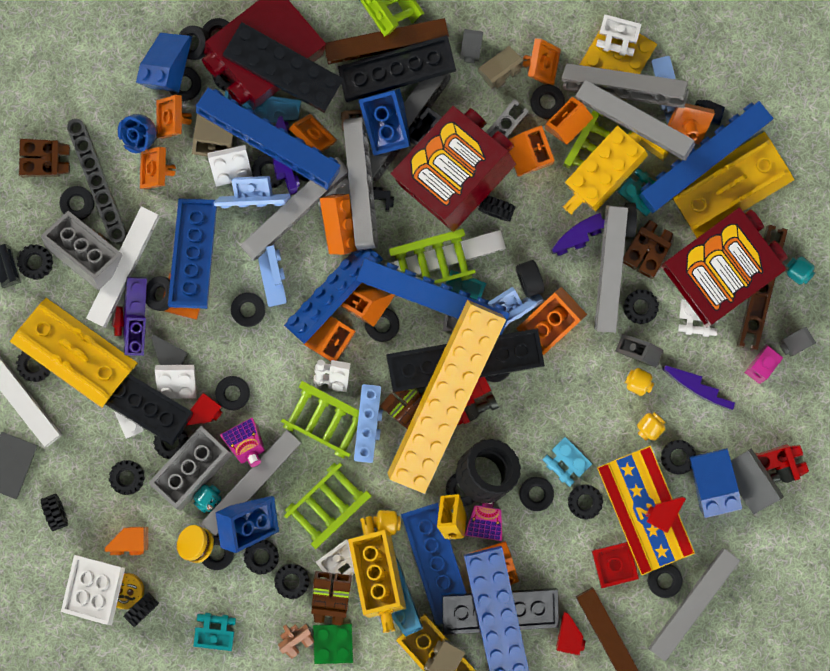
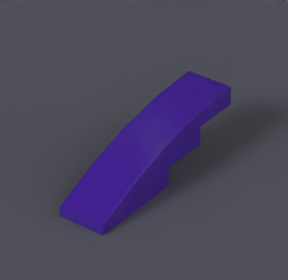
[663,365,735,410]

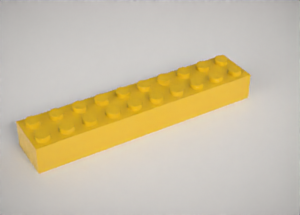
[387,300,506,494]

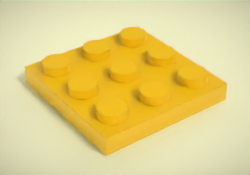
[579,30,657,74]

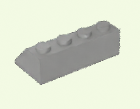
[41,211,123,291]
[149,426,233,511]

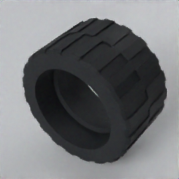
[456,439,521,503]

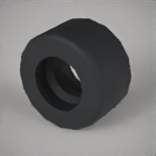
[516,260,545,297]

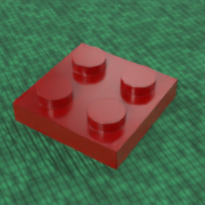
[592,542,639,589]

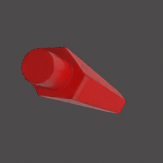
[112,306,124,336]

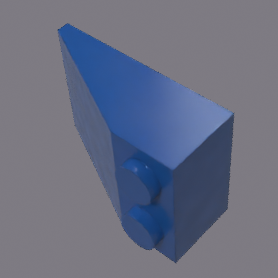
[136,33,192,92]
[359,88,411,156]
[690,448,742,518]
[215,496,279,553]

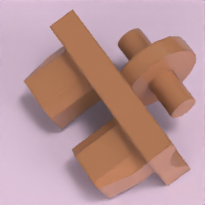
[278,624,314,659]

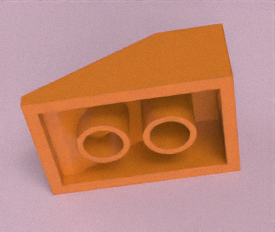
[516,287,587,355]

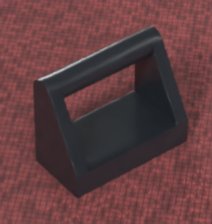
[0,244,21,288]

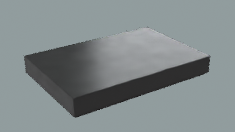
[0,432,38,499]
[731,448,784,515]

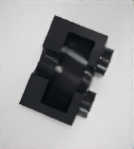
[408,108,442,145]

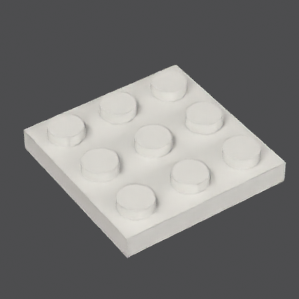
[61,555,125,625]

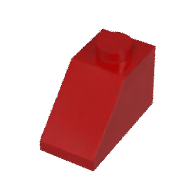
[186,393,223,426]
[645,496,686,533]
[556,611,586,655]

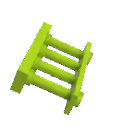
[360,0,424,37]
[563,110,632,169]
[389,228,476,284]
[281,381,359,459]
[284,462,372,550]

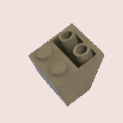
[478,46,524,89]
[192,114,234,157]
[424,638,465,671]

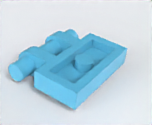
[542,437,592,487]

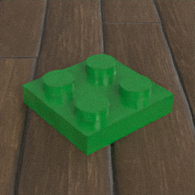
[313,624,353,664]

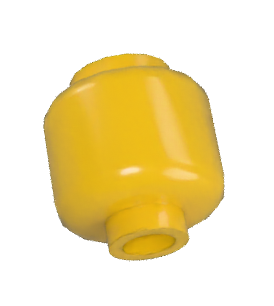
[624,368,655,396]
[637,412,665,441]
[372,510,401,535]

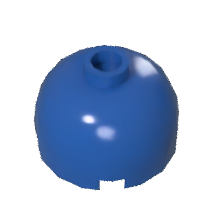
[117,114,157,153]

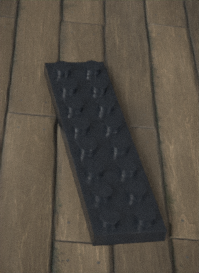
[386,328,545,393]

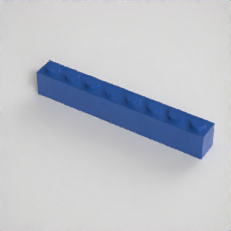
[196,88,340,190]
[639,101,774,214]
[356,255,510,335]

